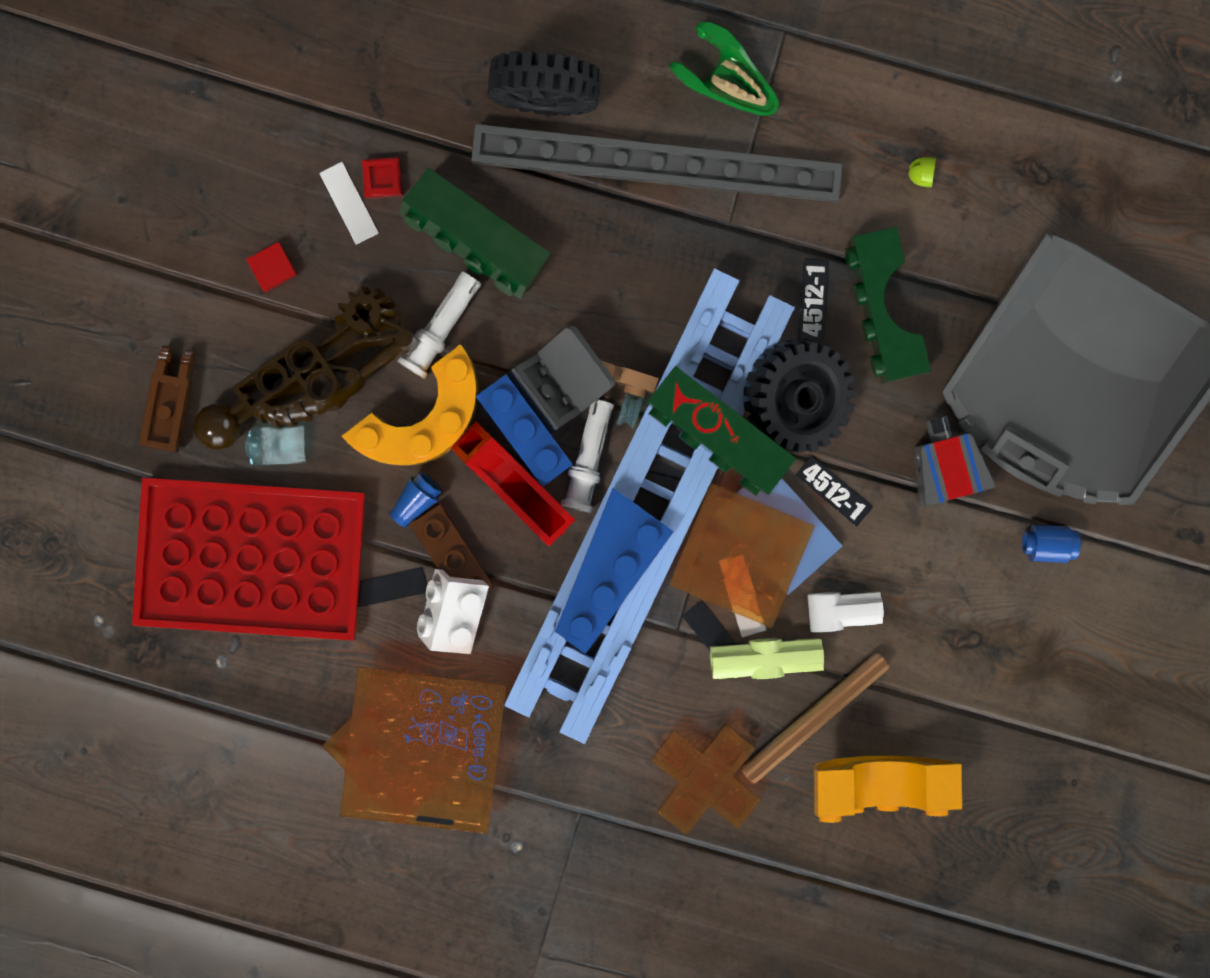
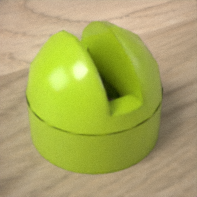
[908,157,936,188]

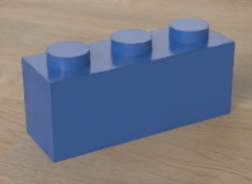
[476,374,573,487]

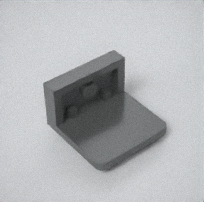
[507,325,615,434]

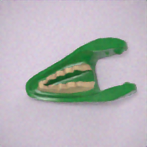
[668,22,779,116]

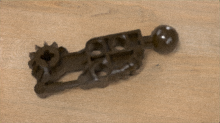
[193,286,418,450]

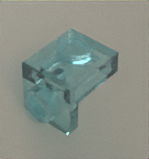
[245,426,306,466]

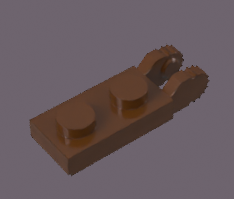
[139,345,195,453]

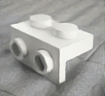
[417,569,489,654]

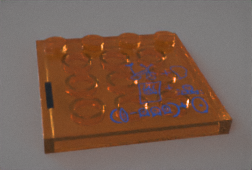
[339,666,507,834]

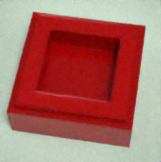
[362,157,403,199]
[246,242,298,293]

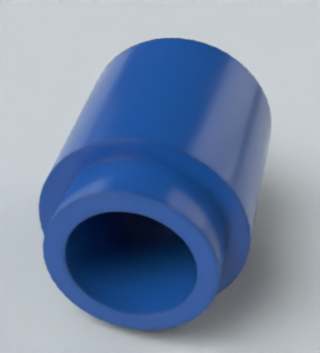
[1022,525,1081,563]

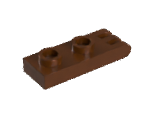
[409,504,495,591]

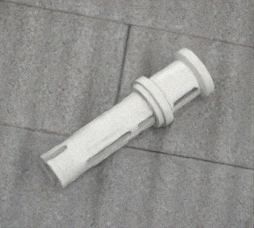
[397,271,482,379]
[561,400,614,513]

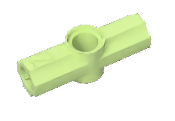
[710,638,824,679]

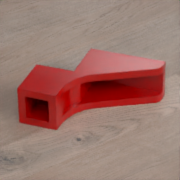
[451,421,575,546]

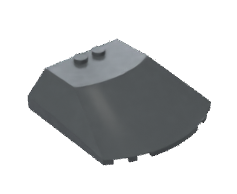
[942,230,1210,505]

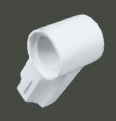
[808,592,884,632]

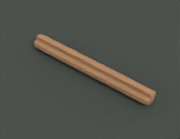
[741,653,890,784]

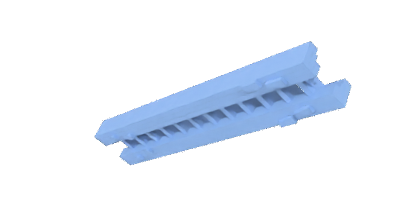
[504,268,795,744]

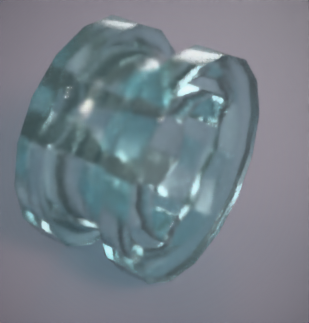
[617,393,643,429]

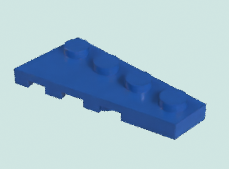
[555,488,674,654]

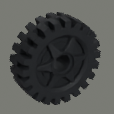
[488,50,601,116]
[743,340,855,452]

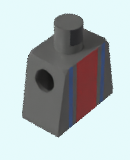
[914,416,996,506]

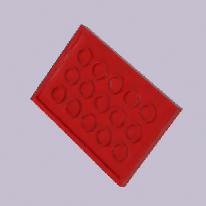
[132,478,366,641]

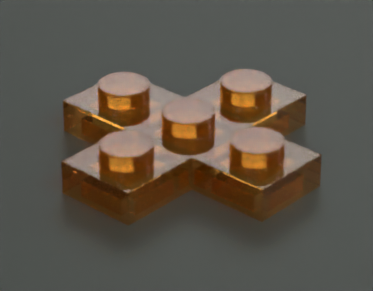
[651,724,761,835]

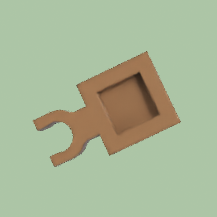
[601,361,659,398]

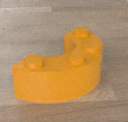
[342,344,479,466]
[814,755,962,823]

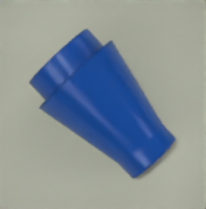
[389,472,442,527]

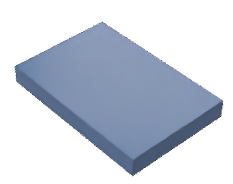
[714,479,842,595]

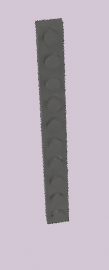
[471,124,843,203]

